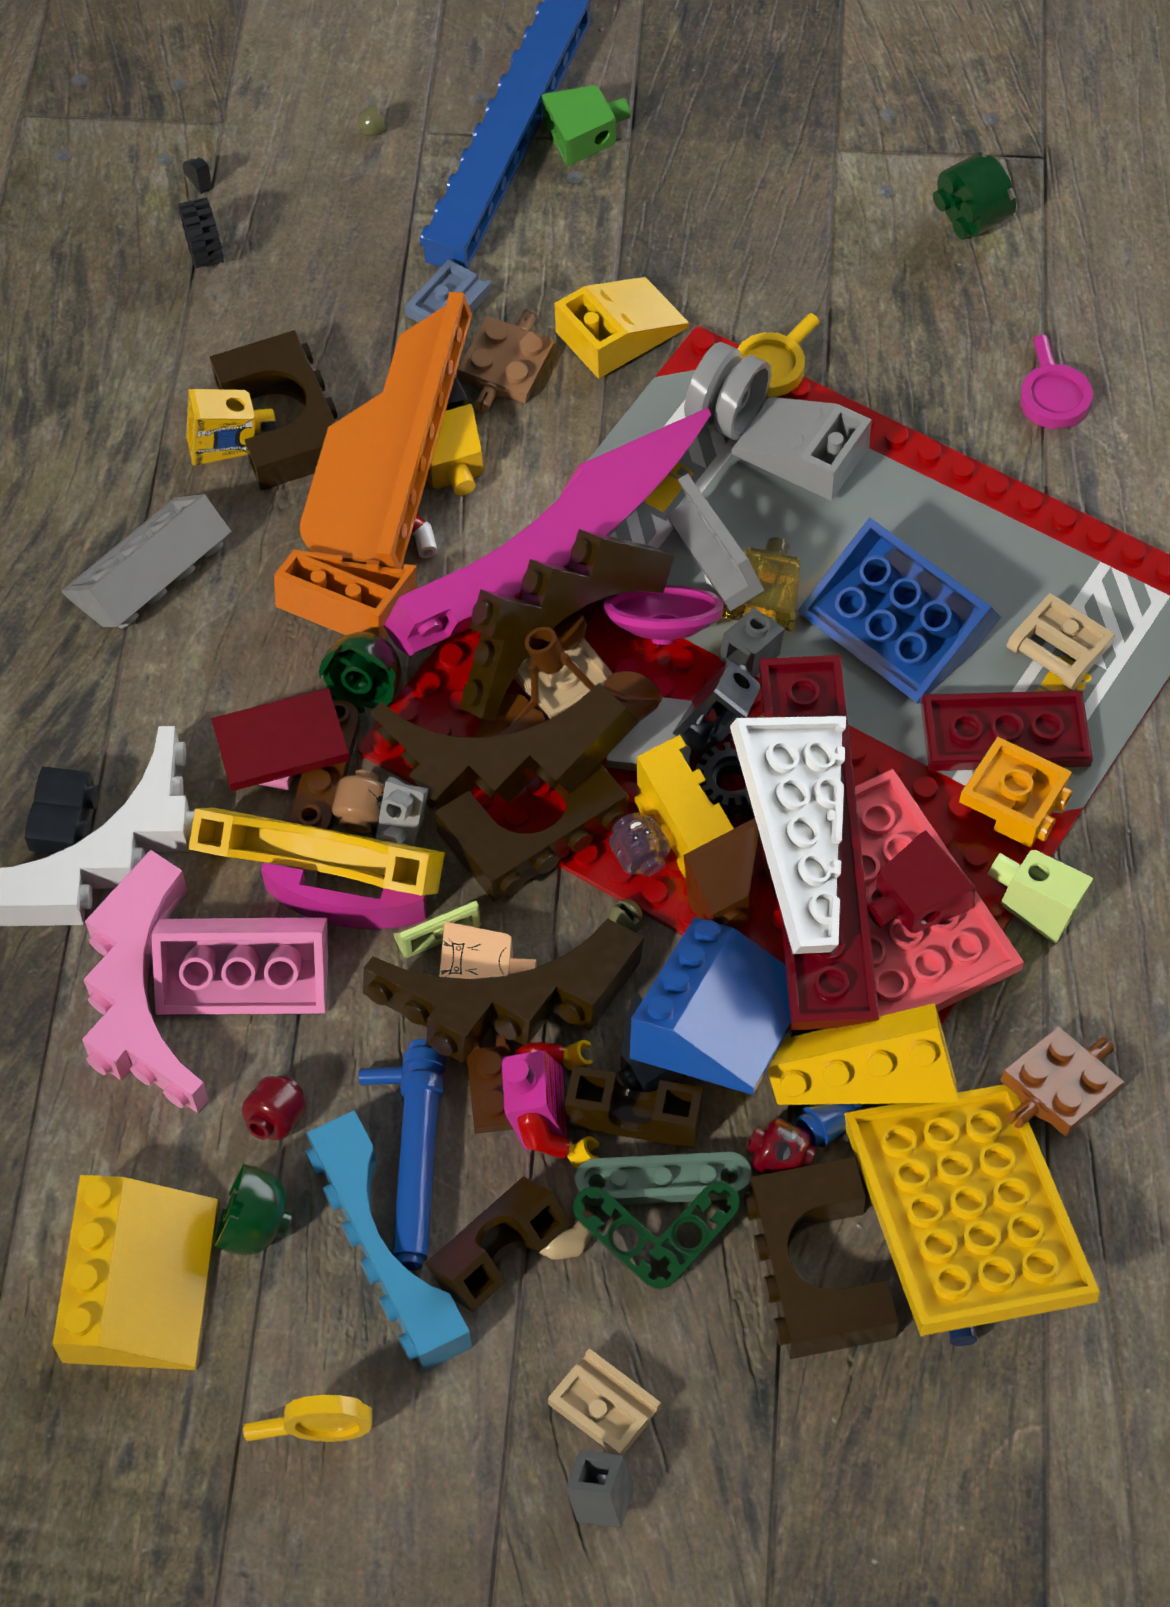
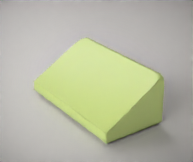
[393,901,481,958]

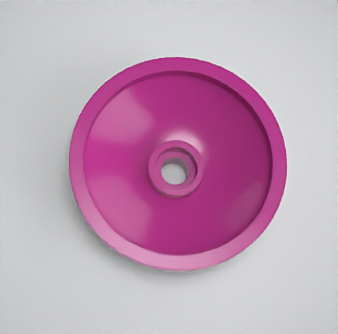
[604,585,724,645]

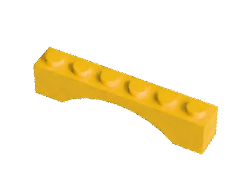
[189,808,445,896]

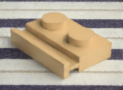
[548,1348,661,1455]

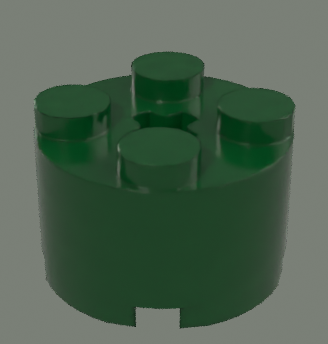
[933,152,1016,240]

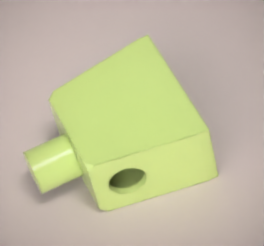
[987,850,1094,944]

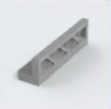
[666,474,765,611]

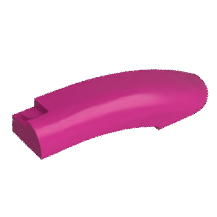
[383,408,711,655]

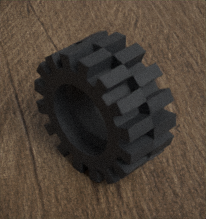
[178,197,224,269]
[696,742,755,822]

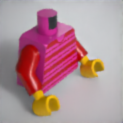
[502,1040,599,1169]

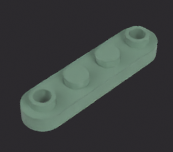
[575,1152,752,1206]

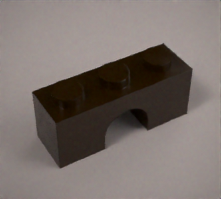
[565,1065,703,1149]
[425,1176,571,1312]

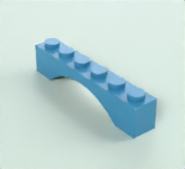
[304,1110,472,1372]

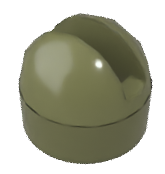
[358,104,387,136]
[610,899,643,933]

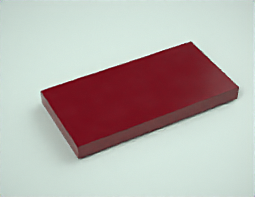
[920,690,1093,771]

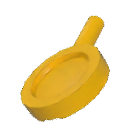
[737,313,819,397]
[243,1395,372,1442]

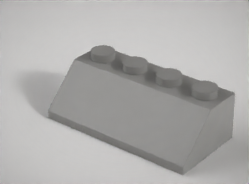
[61,494,232,629]

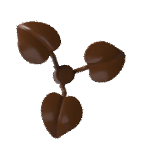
[474,610,662,738]

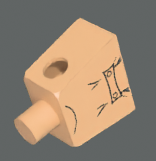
[439,922,536,979]

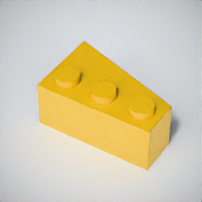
[634,735,734,878]

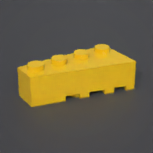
[767,1003,959,1105]

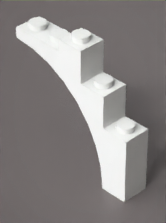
[0,726,195,926]

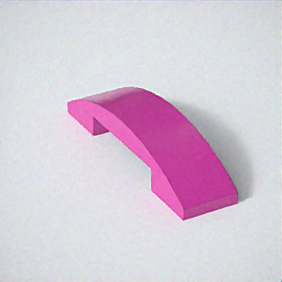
[261,863,428,929]

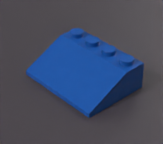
[797,517,1001,704]
[629,917,791,1095]

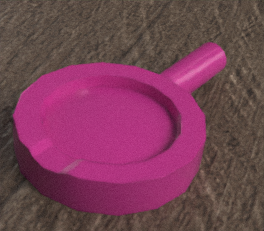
[1020,335,1093,429]

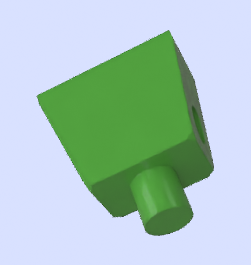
[541,85,630,166]

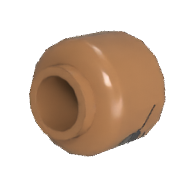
[332,770,385,834]

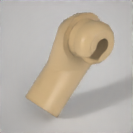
[539,1210,596,1260]

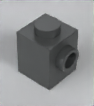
[719,608,785,677]
[566,1450,635,1528]

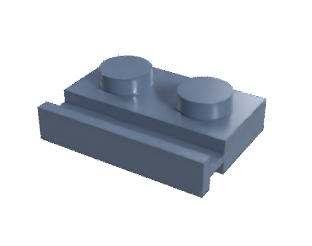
[405,259,492,322]

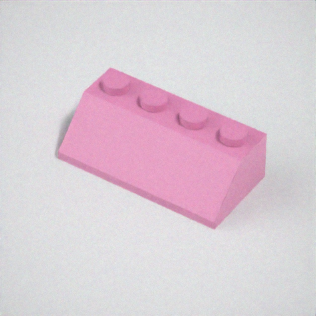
[151,918,329,1015]

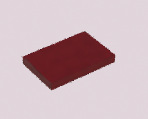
[211,688,350,792]

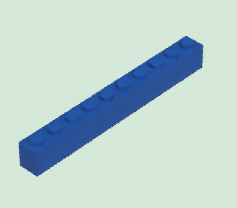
[420,0,590,269]

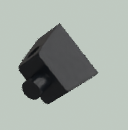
[672,661,761,756]

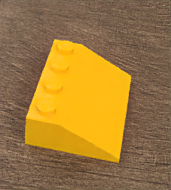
[52,1175,219,1370]

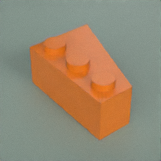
[274,549,417,640]

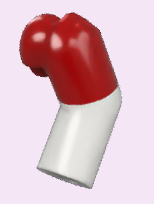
[411,515,437,558]

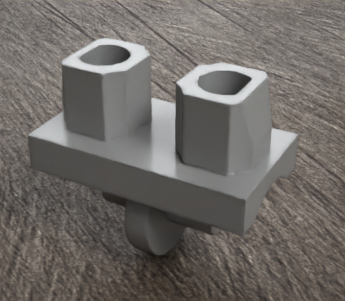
[376,777,428,847]

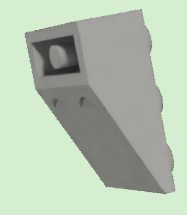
[731,397,872,501]

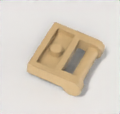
[1006,593,1115,690]

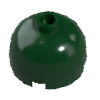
[318,632,402,713]
[213,1164,292,1256]

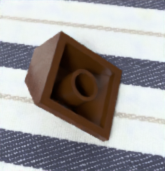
[684,818,764,930]

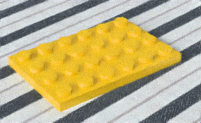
[844,1084,1100,1336]

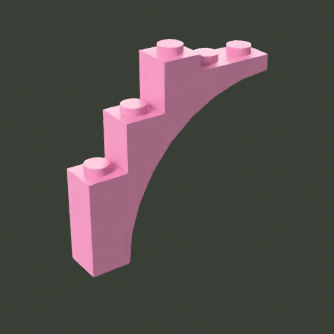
[82,850,209,1113]

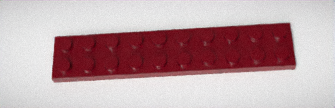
[759,655,879,1030]

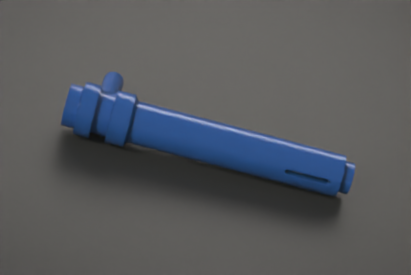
[359,1039,446,1271]

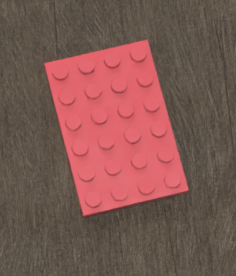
[762,769,1024,1016]

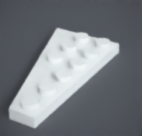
[730,716,846,954]

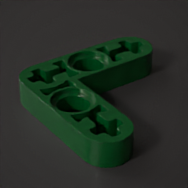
[573,1181,740,1290]

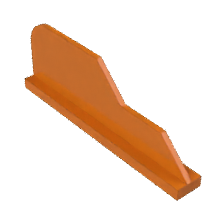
[300,292,472,569]

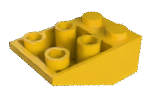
[554,277,689,379]

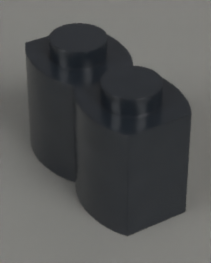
[24,766,99,854]

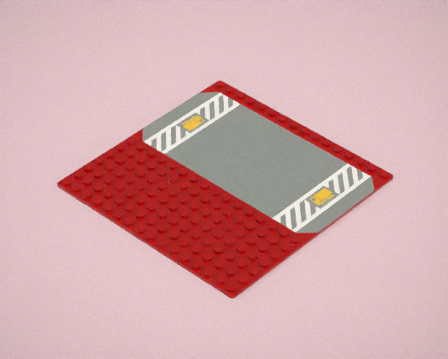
[358,327,1170,1027]

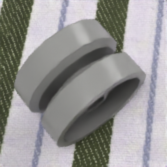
[684,342,771,441]

